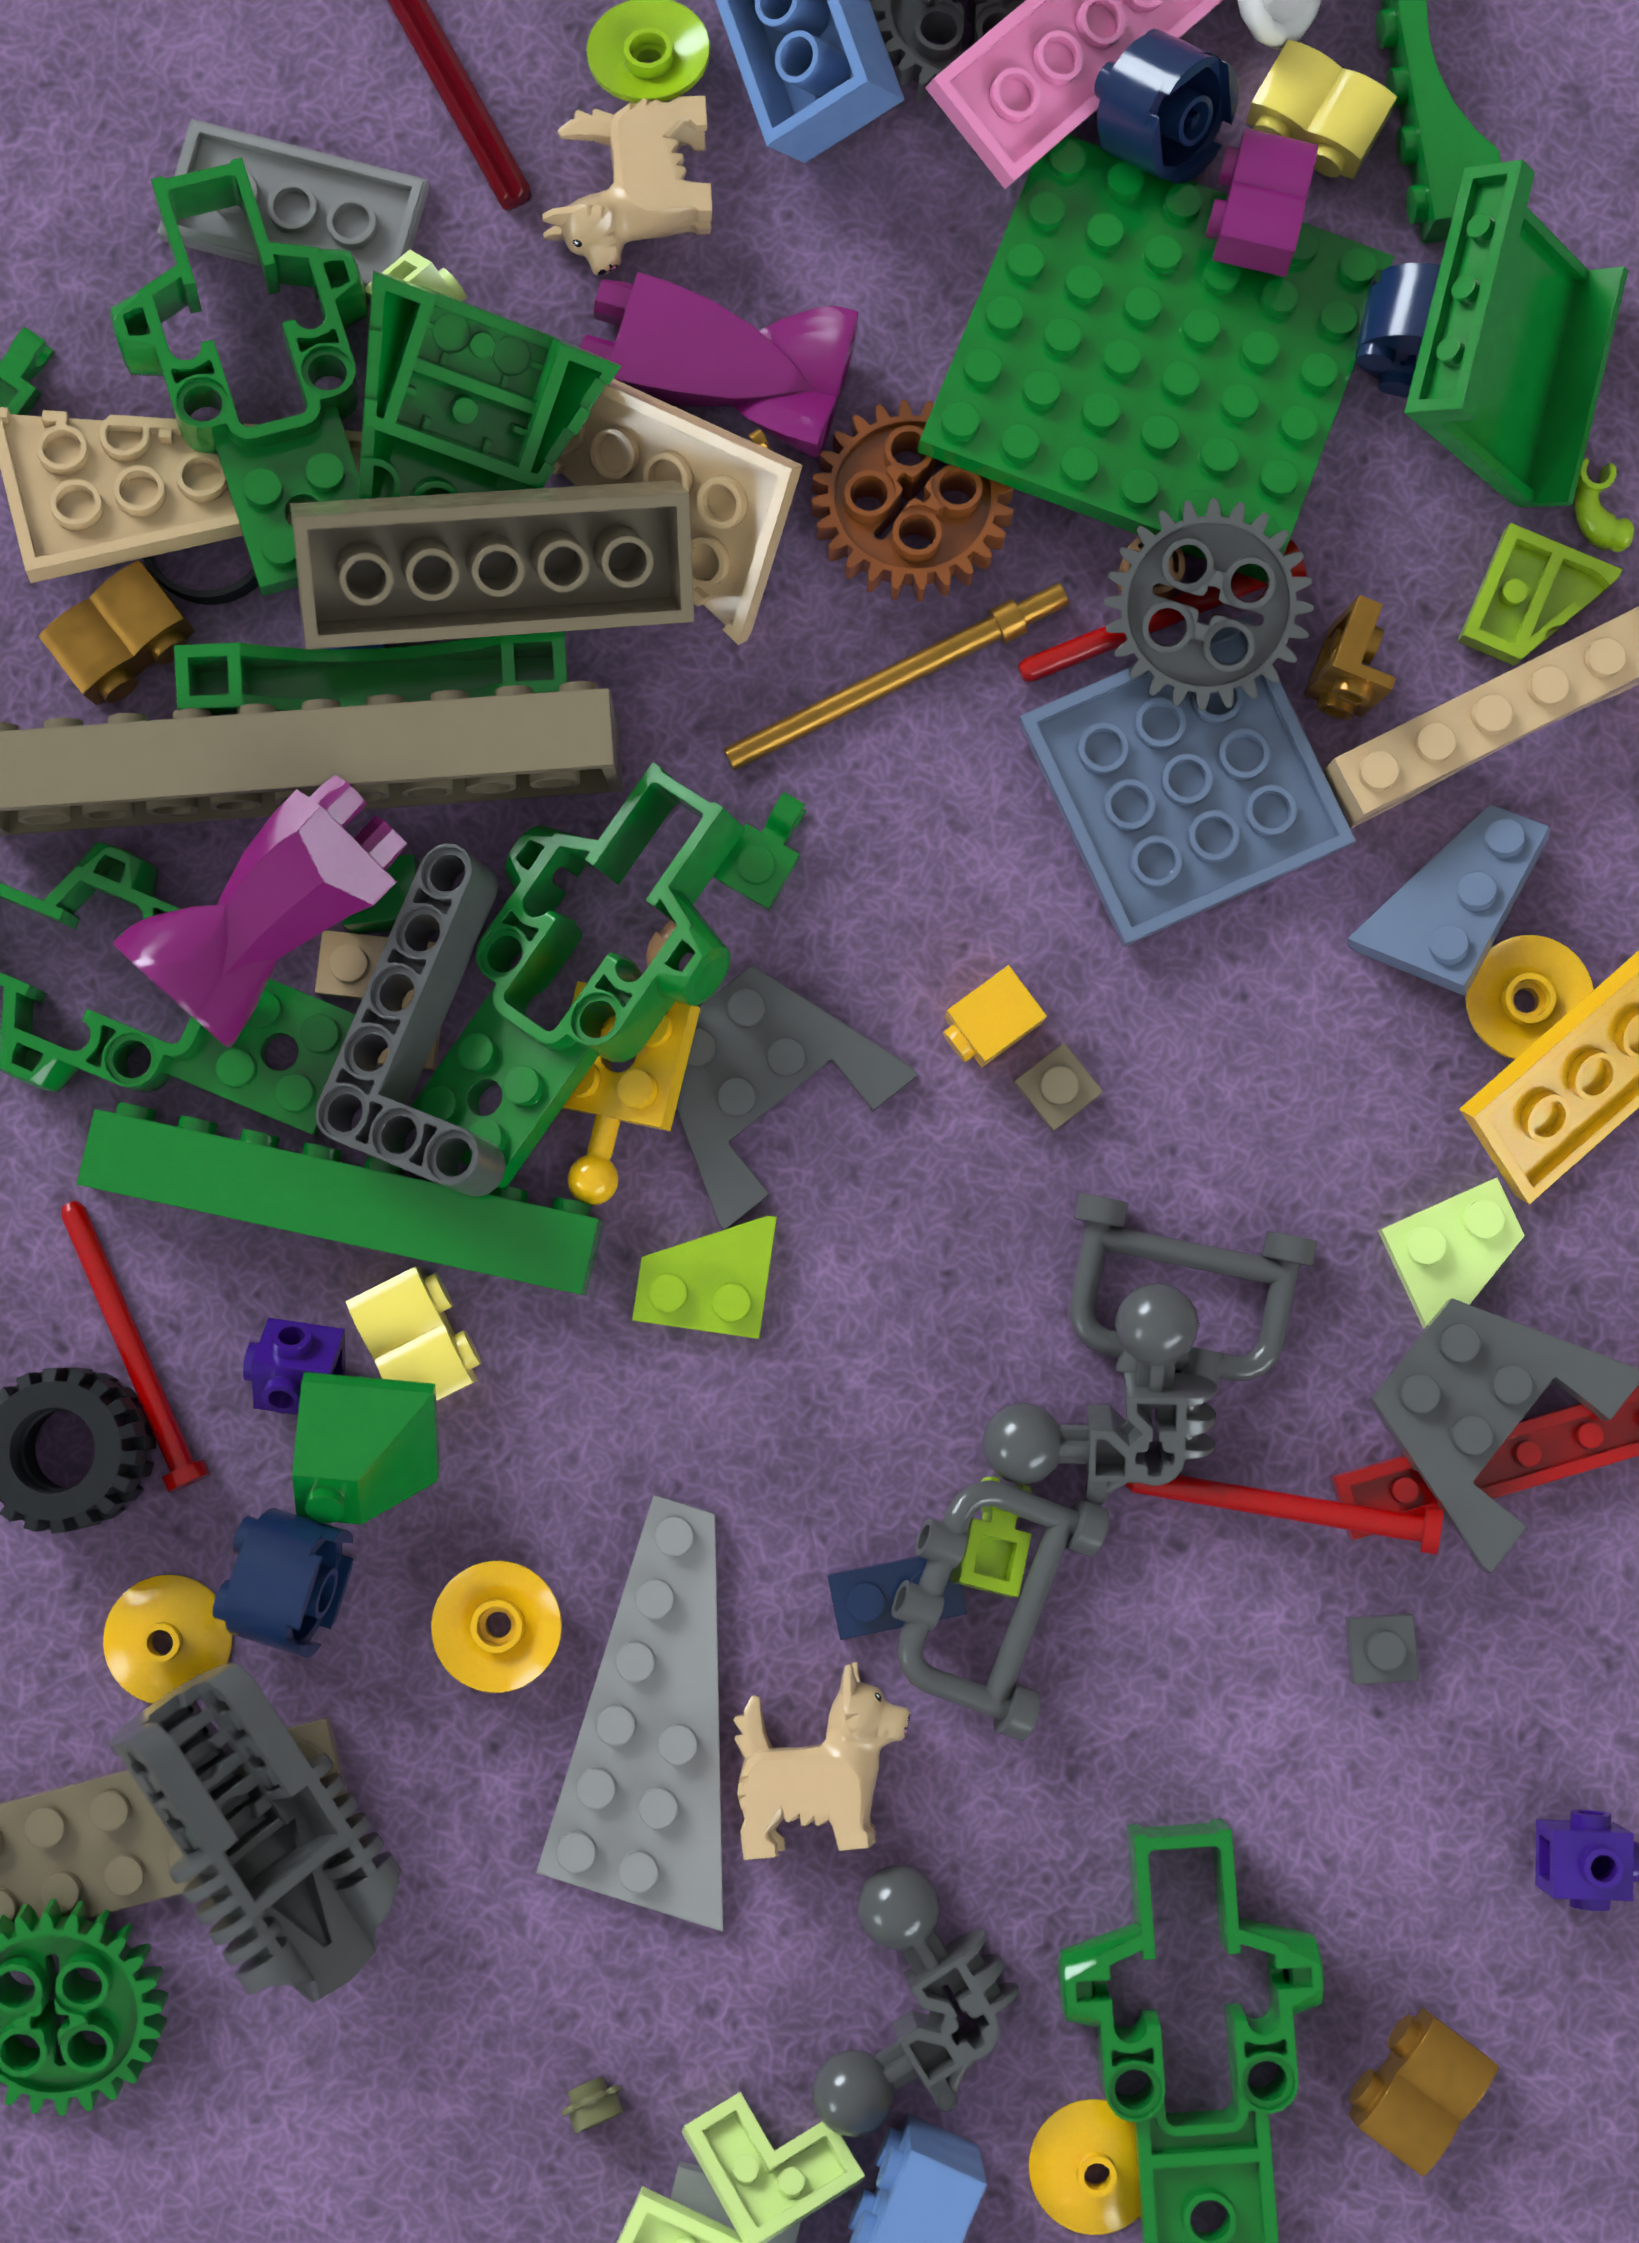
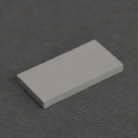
[157,119,430,287]

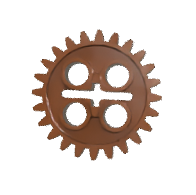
[811,400,1014,601]

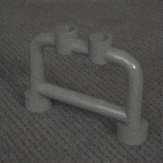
[1070,1193,1318,1385]
[892,1480,1109,1741]

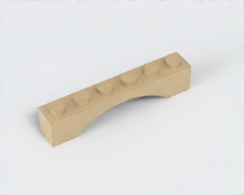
[1323,606,1639,829]

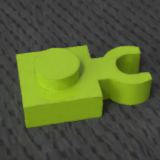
[950,1476,1032,1598]

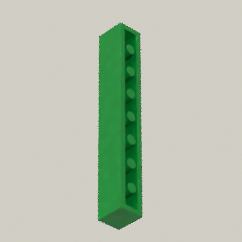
[76,1102,603,1296]

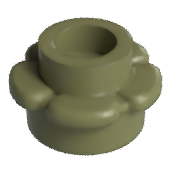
[561,2076,624,2134]

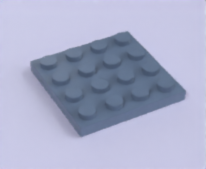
[1018,615,1356,947]

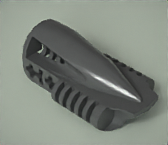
[108,1663,402,2002]

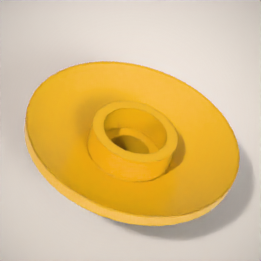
[1465,935,1594,1060]
[431,1560,562,1693]
[103,1575,232,1704]
[1029,2099,1140,2235]

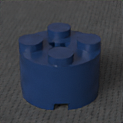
[1094,29,1238,183]
[1355,263,1441,398]
[212,1508,354,1658]

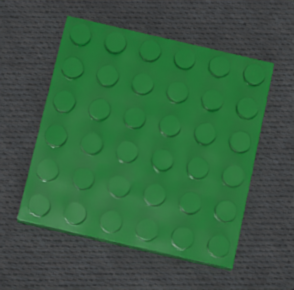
[917,135,1394,583]

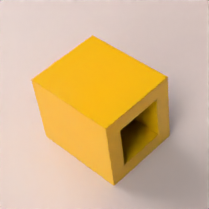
[943,965,1047,1068]

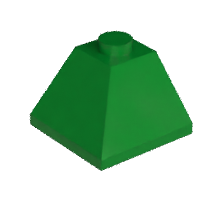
[292,1372,439,1525]

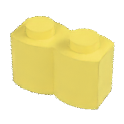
[1246,40,1397,179]
[346,1266,482,1402]

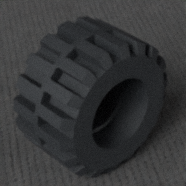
[0,1368,156,1533]

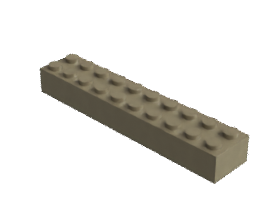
[0,681,623,836]

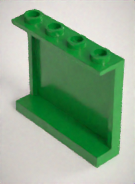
[1404,159,1629,508]

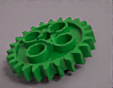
[0,1899,169,2116]

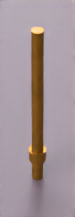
[723,582,1069,771]

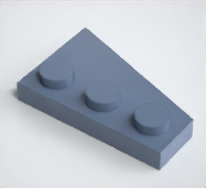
[1347,804,1549,996]

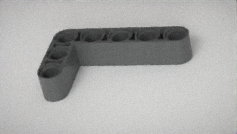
[316,843,506,1197]

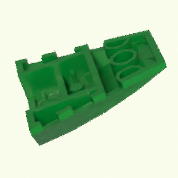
[358,271,621,499]

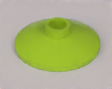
[587,0,710,103]

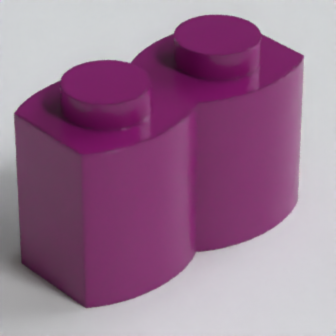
[1205,128,1318,277]

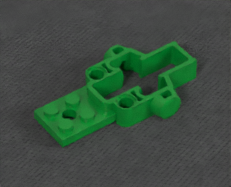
[110,157,368,596]
[410,762,746,1190]
[0,842,356,1137]
[1057,1819,1324,2243]

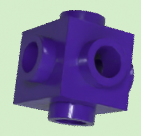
[243,1318,346,1415]
[1535,1810,1639,1911]

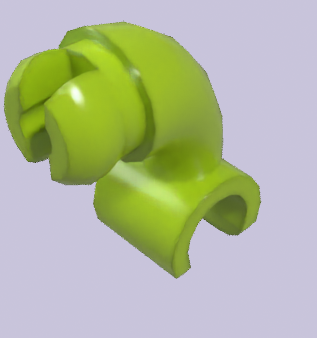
[1574,457,1634,553]

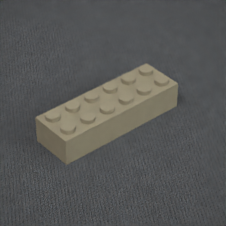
[290,480,694,650]

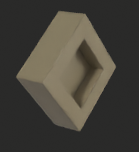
[1013,1042,1103,1132]

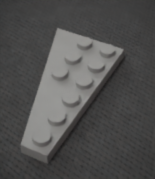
[536,1494,724,1932]

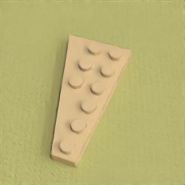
[553,379,803,645]
[0,407,362,583]

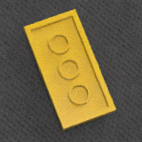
[1459,950,1639,1205]

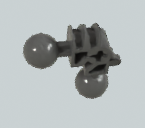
[982,1282,1218,1505]
[812,1865,1019,2138]

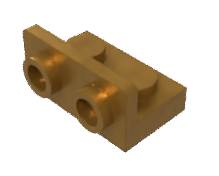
[1304,595,1396,720]

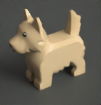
[542,96,712,276]
[733,1662,911,1860]

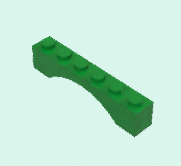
[1376,0,1501,244]
[174,631,568,716]

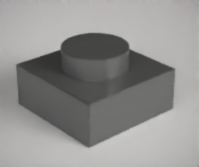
[1345,1613,1419,1685]

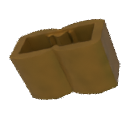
[38,560,195,705]
[1348,2007,1499,2177]

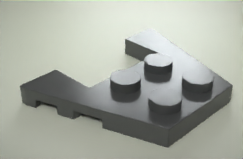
[676,965,918,1230]
[1368,1298,1639,1573]

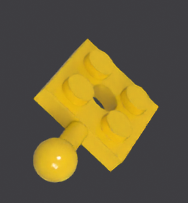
[562,981,701,1205]

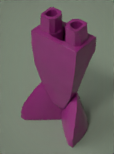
[580,272,858,459]
[112,775,407,1048]

